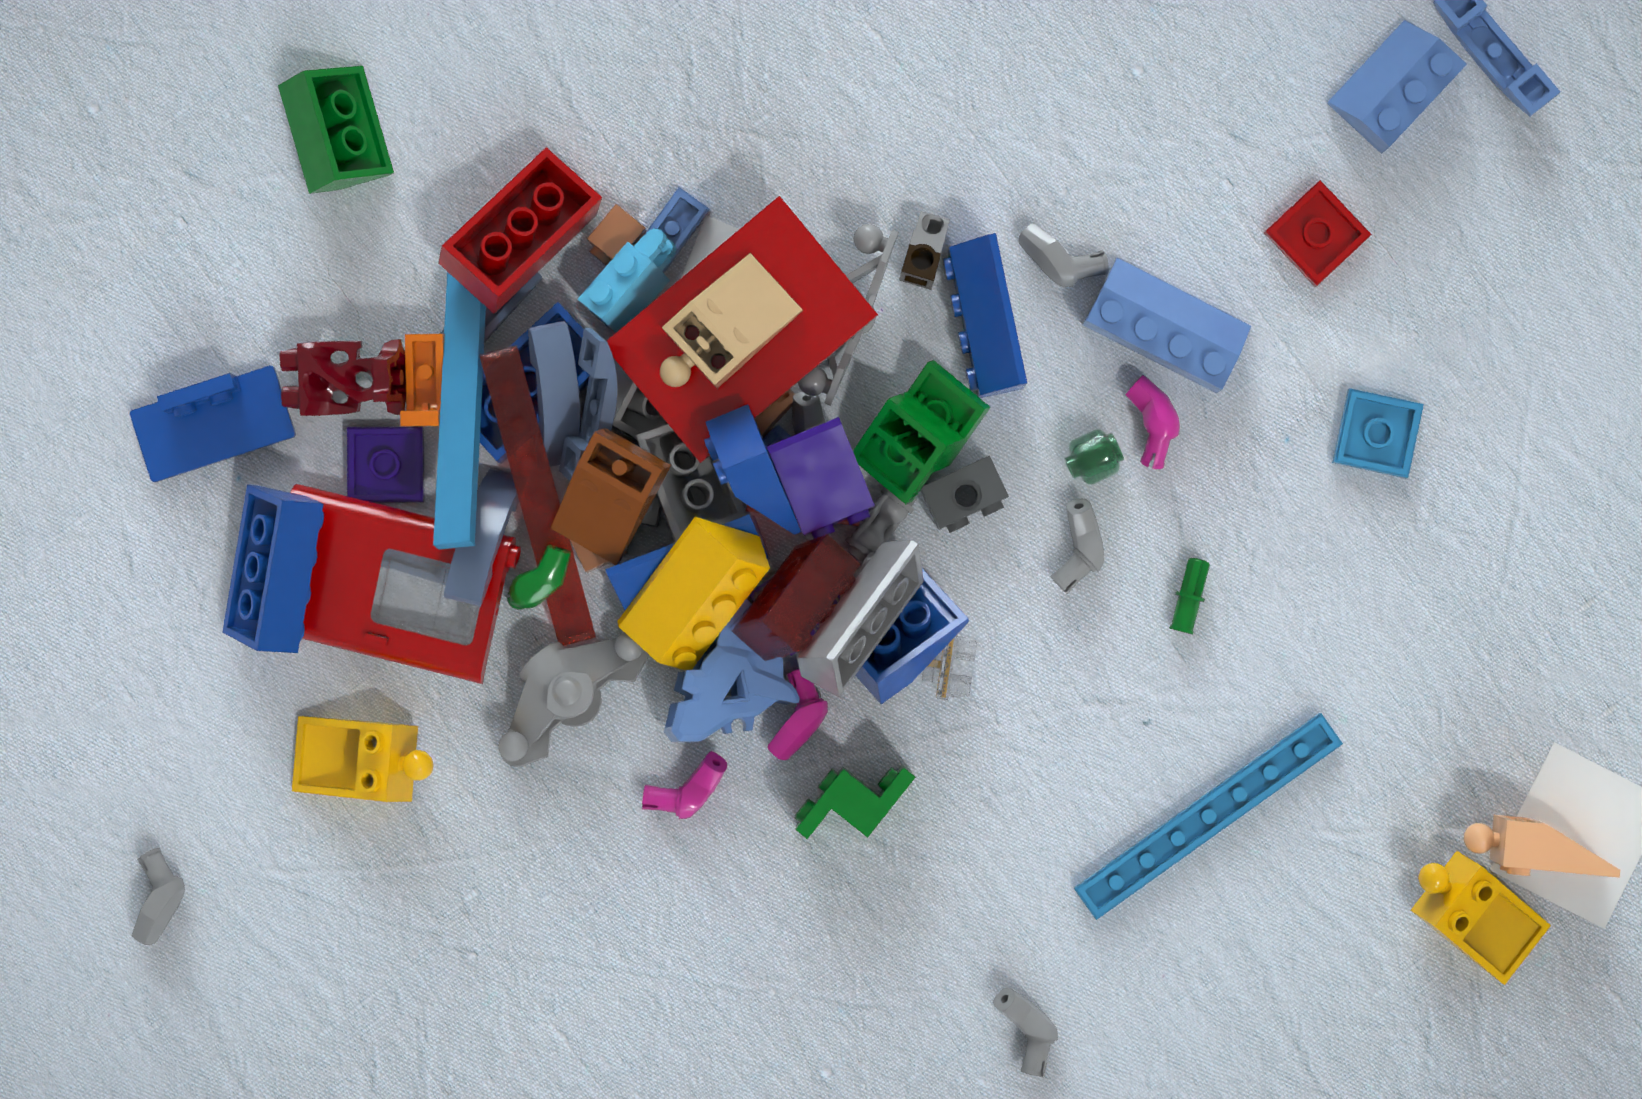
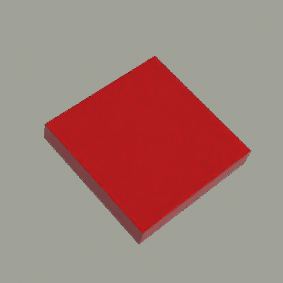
[1264,180,1372,287]

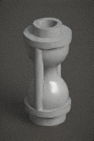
[845,487,917,563]

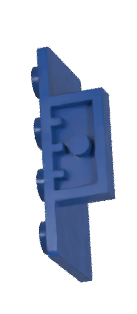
[130,365,296,482]

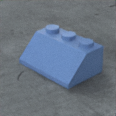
[1327,20,1467,154]

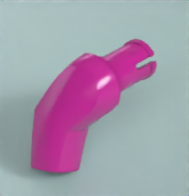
[1125,375,1180,469]
[767,669,828,760]
[642,751,727,819]

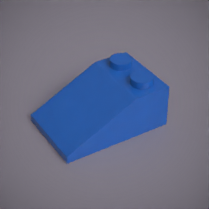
[704,404,801,535]
[855,568,969,705]

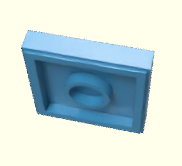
[1332,388,1424,479]

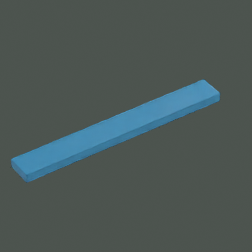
[433,272,486,550]
[1074,713,1343,920]

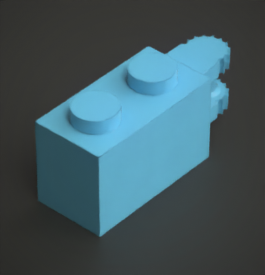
[578,228,677,333]

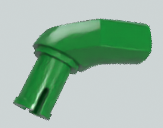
[507,545,571,610]

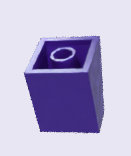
[767,417,875,540]

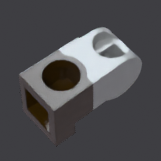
[899,211,950,290]

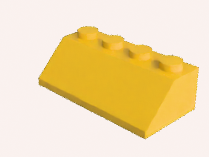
[617,517,770,671]

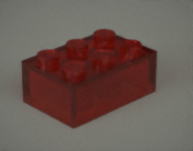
[732,534,861,661]

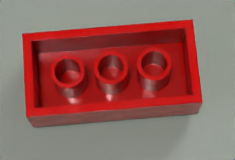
[438,147,602,314]

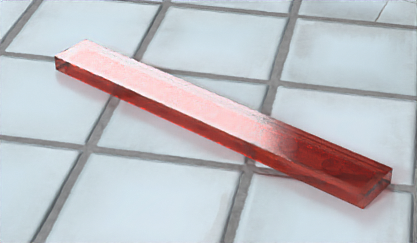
[480,345,596,646]

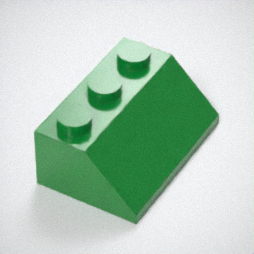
[278,65,394,194]

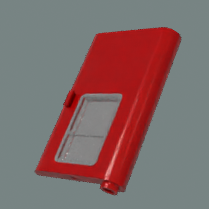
[290,484,521,684]

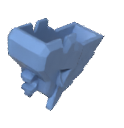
[664,599,800,742]

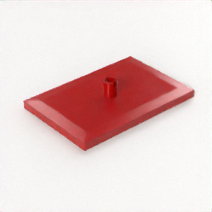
[607,196,878,463]

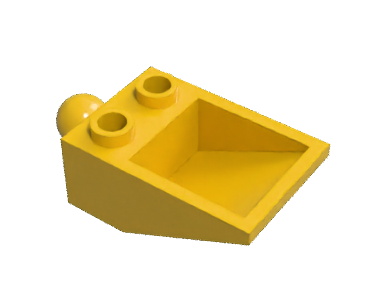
[292,716,434,802]
[1410,851,1551,985]

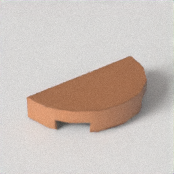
[755,389,795,438]

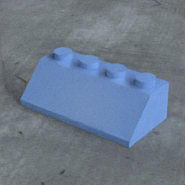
[1083,258,1251,394]

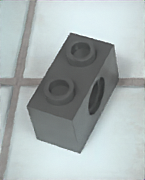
[920,455,1009,533]

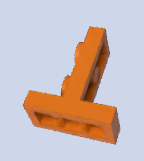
[400,334,445,426]

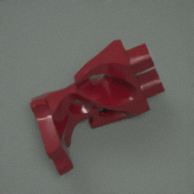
[279,339,406,416]

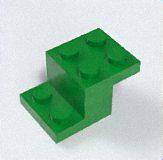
[853,360,991,505]
[794,765,916,839]

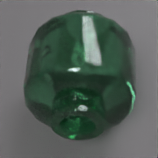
[1064,429,1124,485]

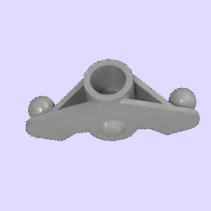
[798,224,899,406]
[498,632,649,767]

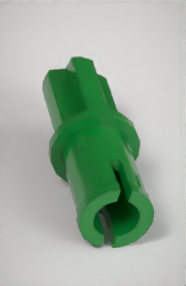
[1169,558,1210,635]

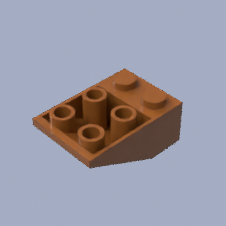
[551,428,672,565]

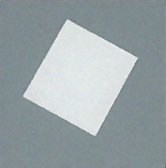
[1490,742,1642,929]

